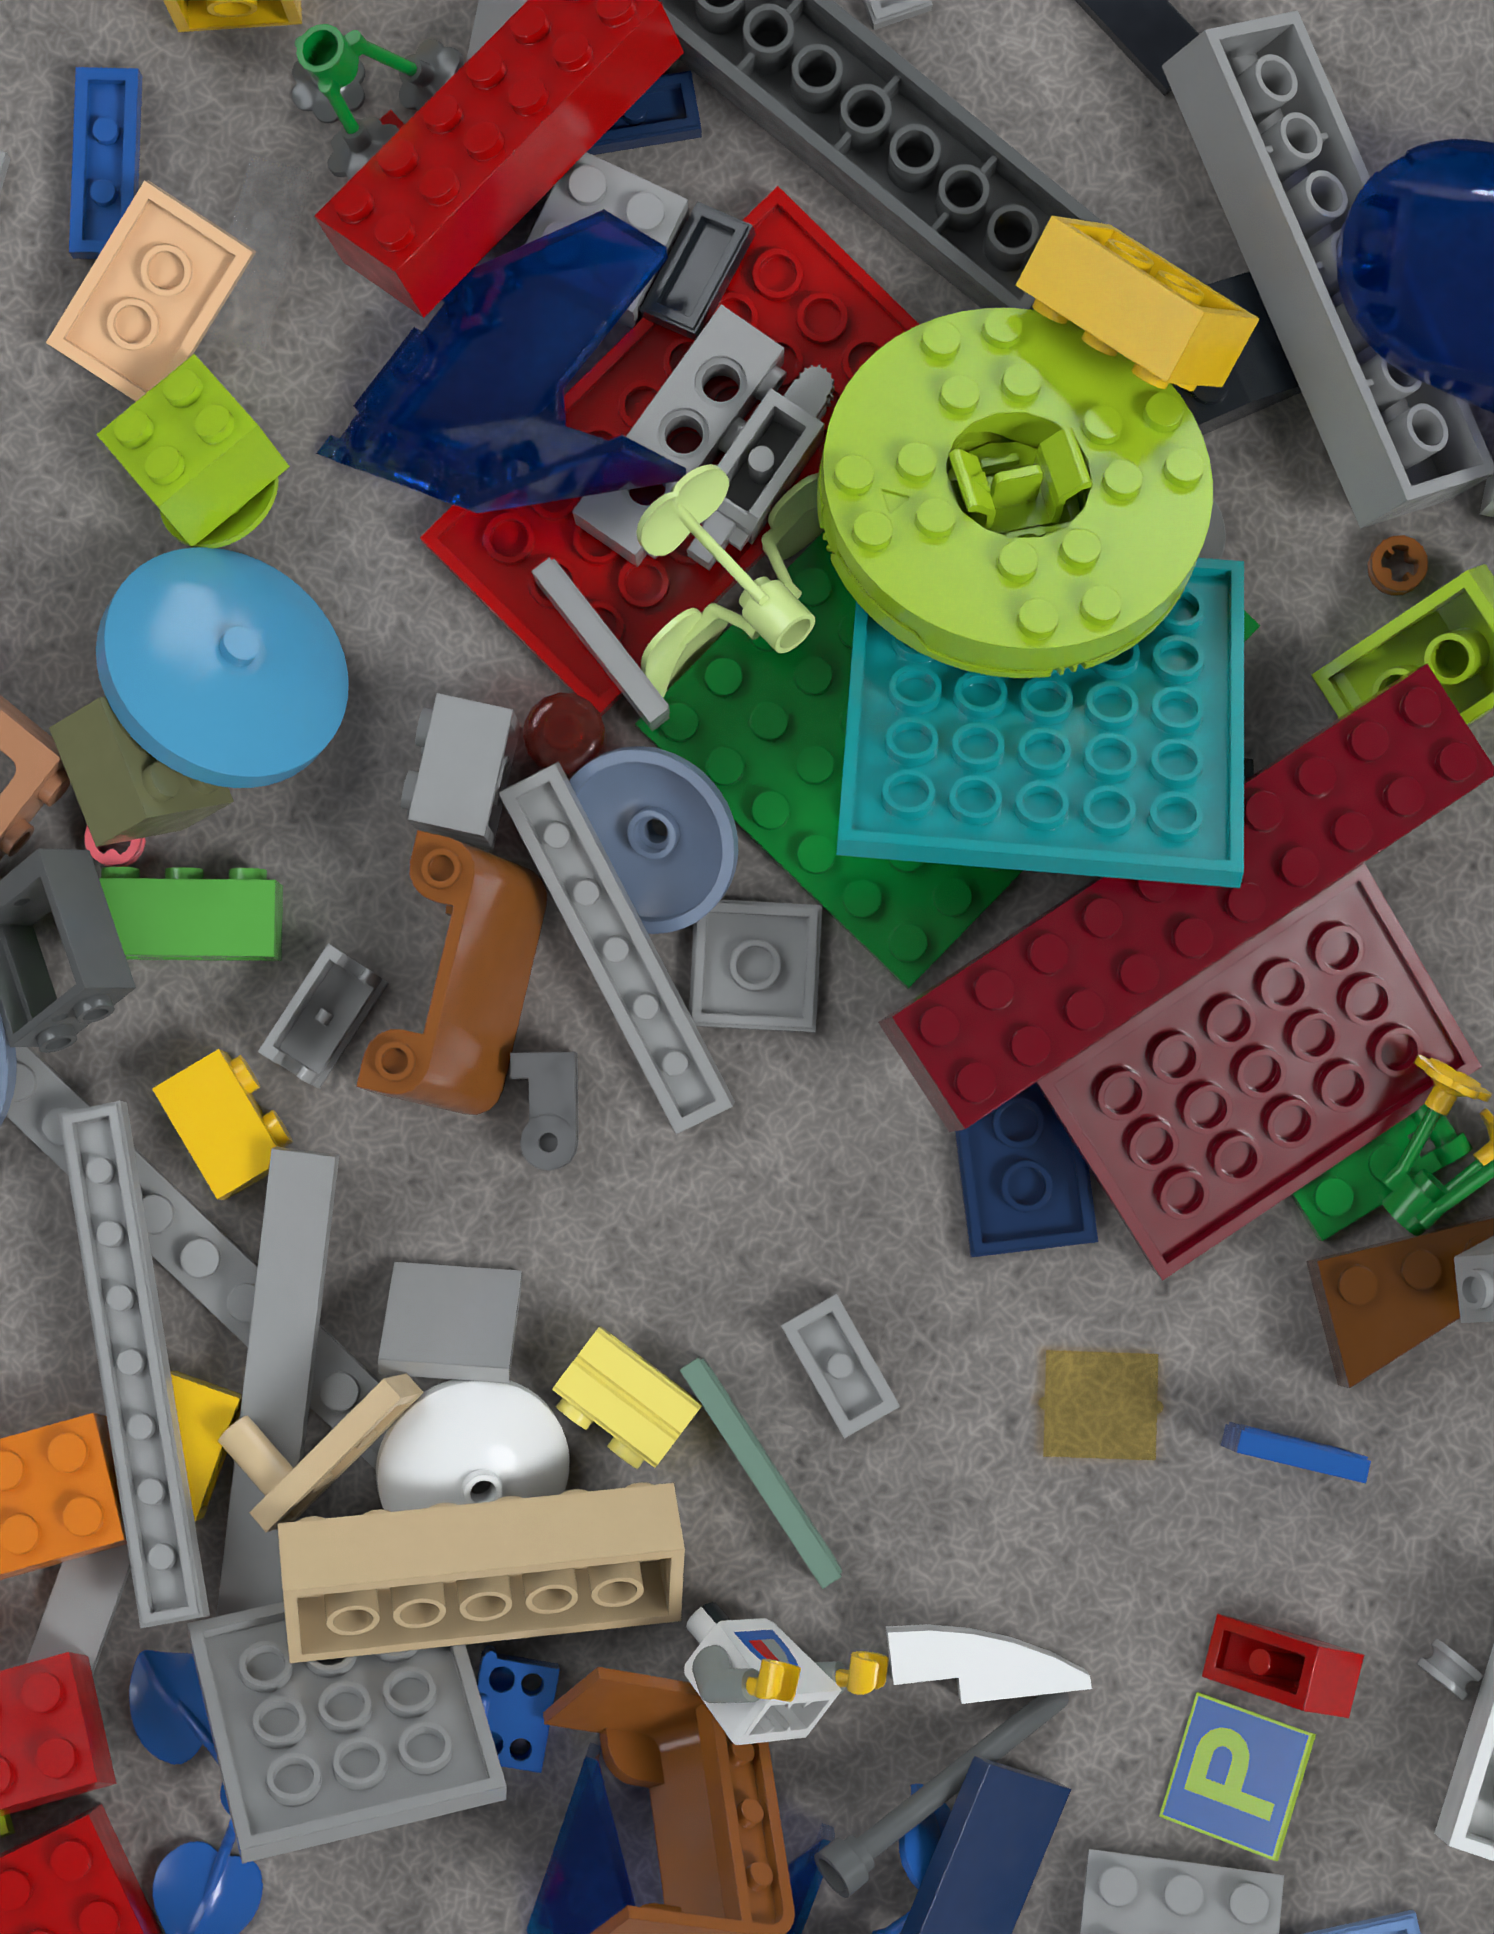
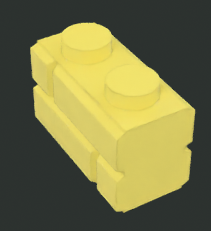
[552,1326,702,1469]

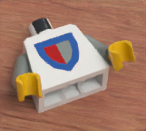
[684,1602,889,1745]

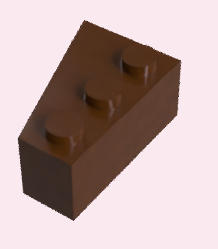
[1306,1215,1494,1388]

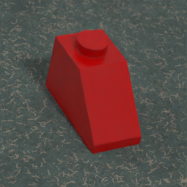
[1202,1614,1364,1718]

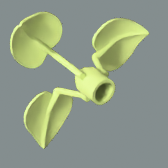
[636,464,824,697]

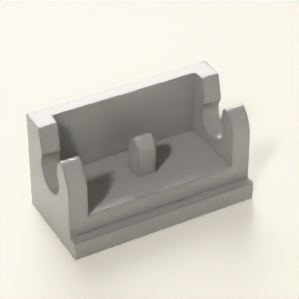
[258,943,389,1089]

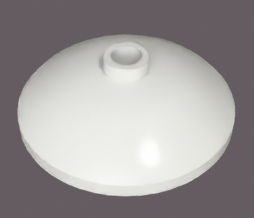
[376,1379,570,1512]

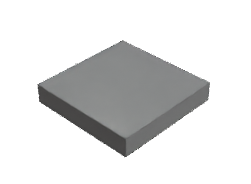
[689,900,822,1033]
[378,1262,522,1383]

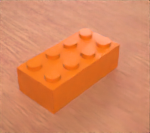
[0,1413,127,1580]

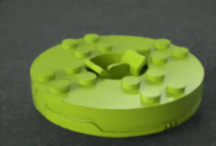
[817,308,1213,678]

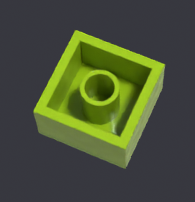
[96,354,290,548]

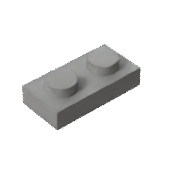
[781,1294,900,1439]

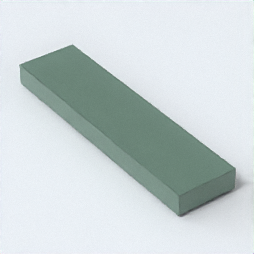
[680,1356,843,1589]

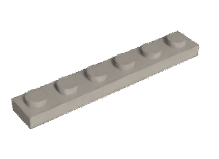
[499,761,735,1134]

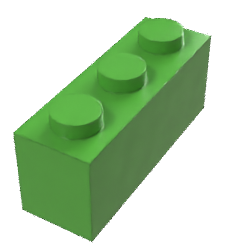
[99,867,283,961]

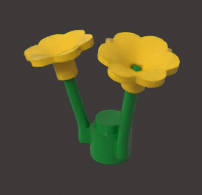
[1382,1055,1494,1236]

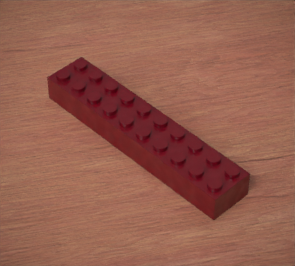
[878,664,1494,1132]

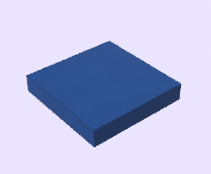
[1221,1422,1371,1484]

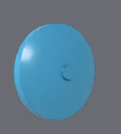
[96,547,349,788]

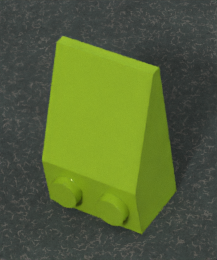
[1311,564,1494,725]

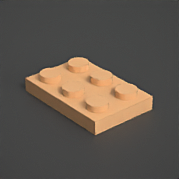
[46,180,256,401]

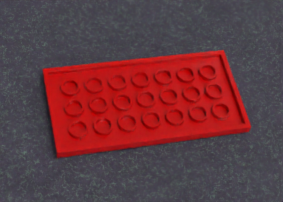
[420,186,920,719]

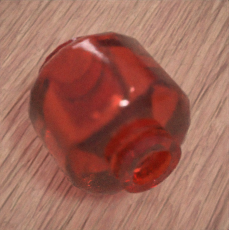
[523,692,608,780]

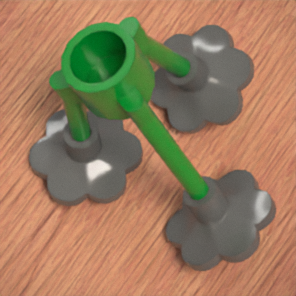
[292,24,463,180]

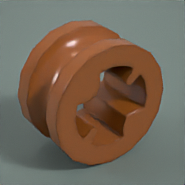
[1367,535,1428,596]

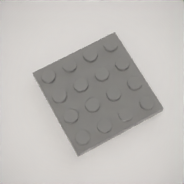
[187,1601,507,1864]

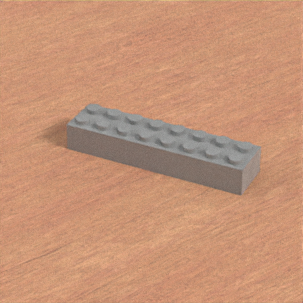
[1162,10,1494,529]

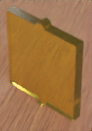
[1038,1350,1164,1460]

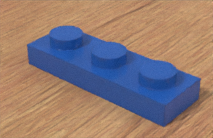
[69,67,143,259]

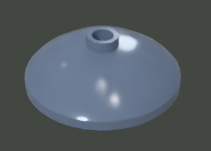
[569,746,738,934]

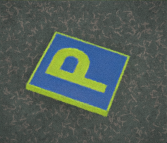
[1159,1692,1316,1861]

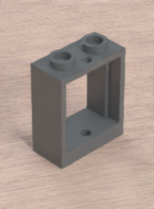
[0,848,136,1053]

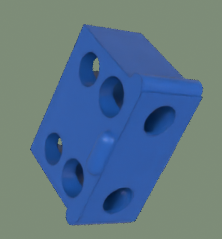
[476,1645,560,1773]

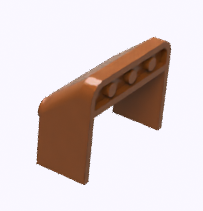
[543,1667,795,1934]

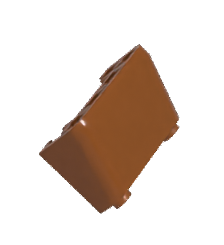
[356,830,547,1115]

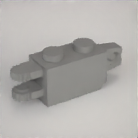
[687,365,834,571]

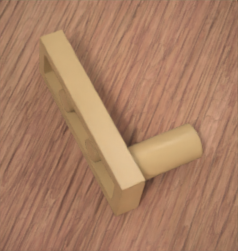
[218,1373,424,1532]

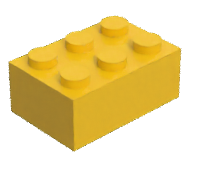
[1015,216,1259,391]

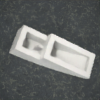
[886,1624,1092,1704]

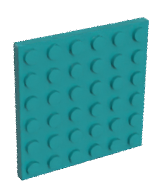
[836,557,1244,888]

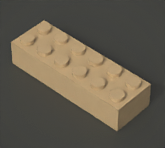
[277,1482,685,1663]

